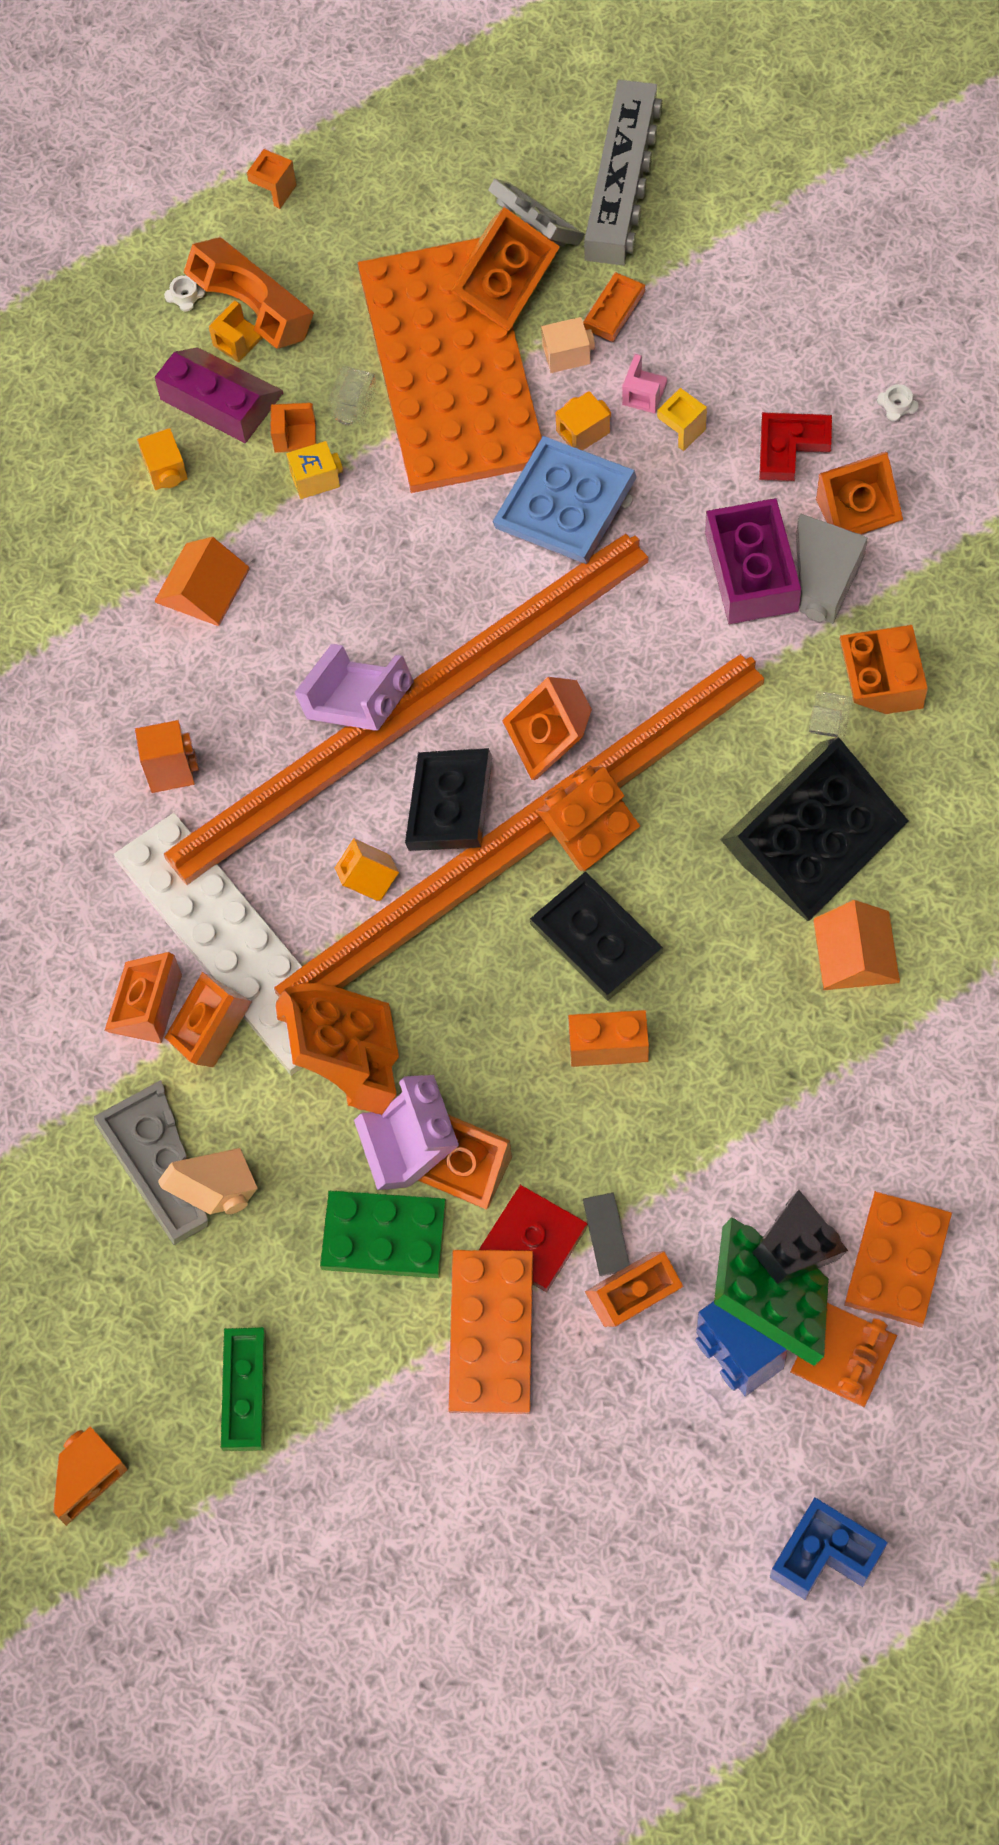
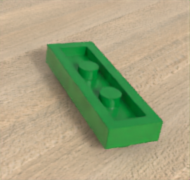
[221,1327,266,1451]

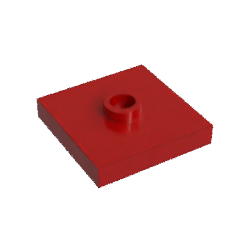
[479,1184,588,1293]

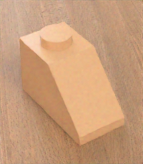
[158,1148,258,1214]

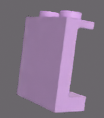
[295,644,414,731]
[354,1075,459,1190]

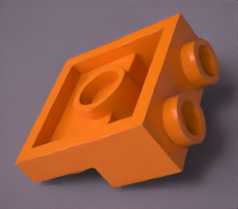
[537,765,640,871]

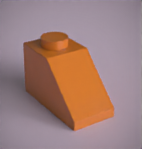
[54,1426,128,1526]

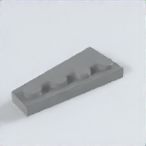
[94,1080,208,1245]

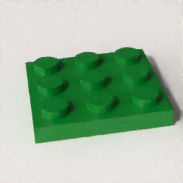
[714,1217,829,1366]

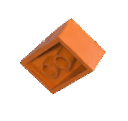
[451,207,560,331]

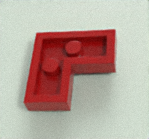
[759,412,832,481]

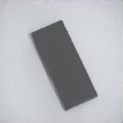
[583,1192,630,1277]

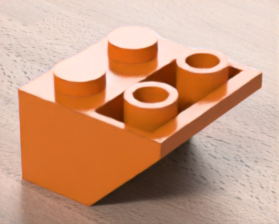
[840,625,928,714]

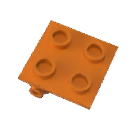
[790,1303,897,1408]

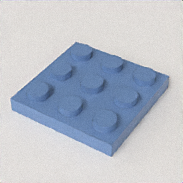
[492,436,637,564]

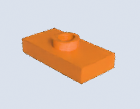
[583,272,645,342]

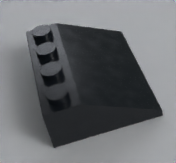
[720,737,909,921]

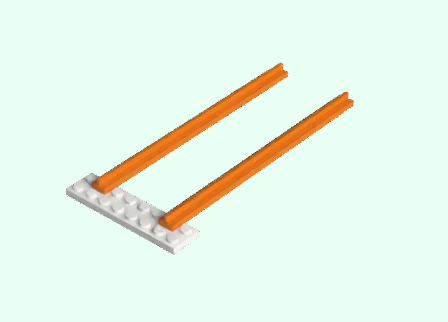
[114,534,764,1076]

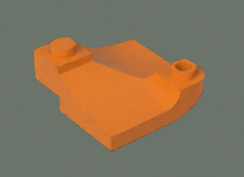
[276,983,399,1115]

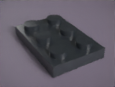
[405,748,492,851]
[530,871,663,1001]

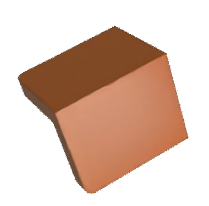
[247,149,297,209]
[271,403,316,453]

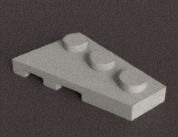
[488,178,585,247]

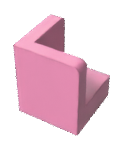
[622,354,667,414]

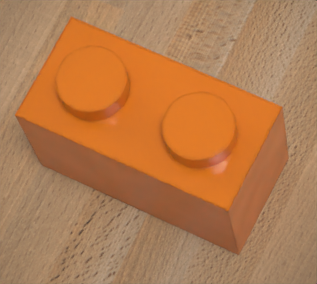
[135,720,199,793]
[568,1010,649,1067]
[585,1251,684,1327]

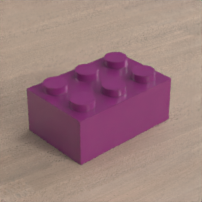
[705,498,801,625]

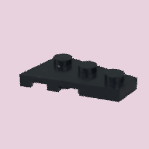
[752,1190,848,1284]

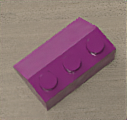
[154,347,283,444]

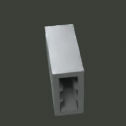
[796,513,868,624]

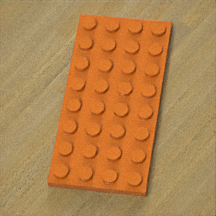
[357,237,542,493]

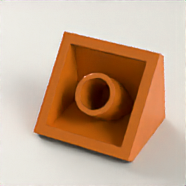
[816,451,903,535]
[155,536,250,626]
[813,900,900,990]
[104,952,182,1044]
[164,972,252,1067]
[418,1115,512,1210]

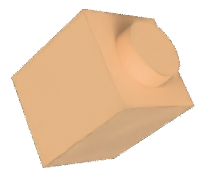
[541,317,595,373]

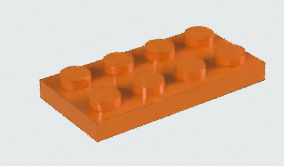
[449,1250,533,1414]

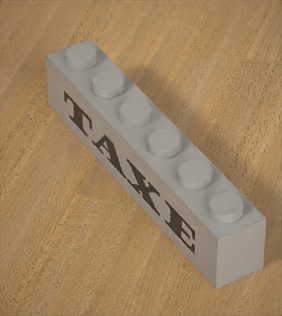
[584,79,662,266]

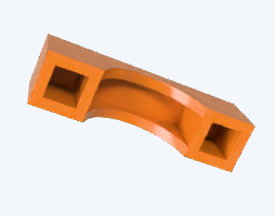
[184,237,314,349]

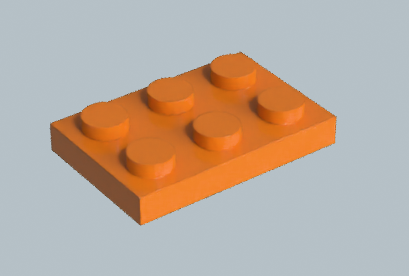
[844,1191,952,1328]

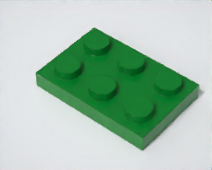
[320,1190,446,1278]

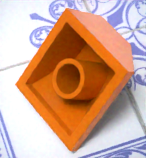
[502,677,592,780]

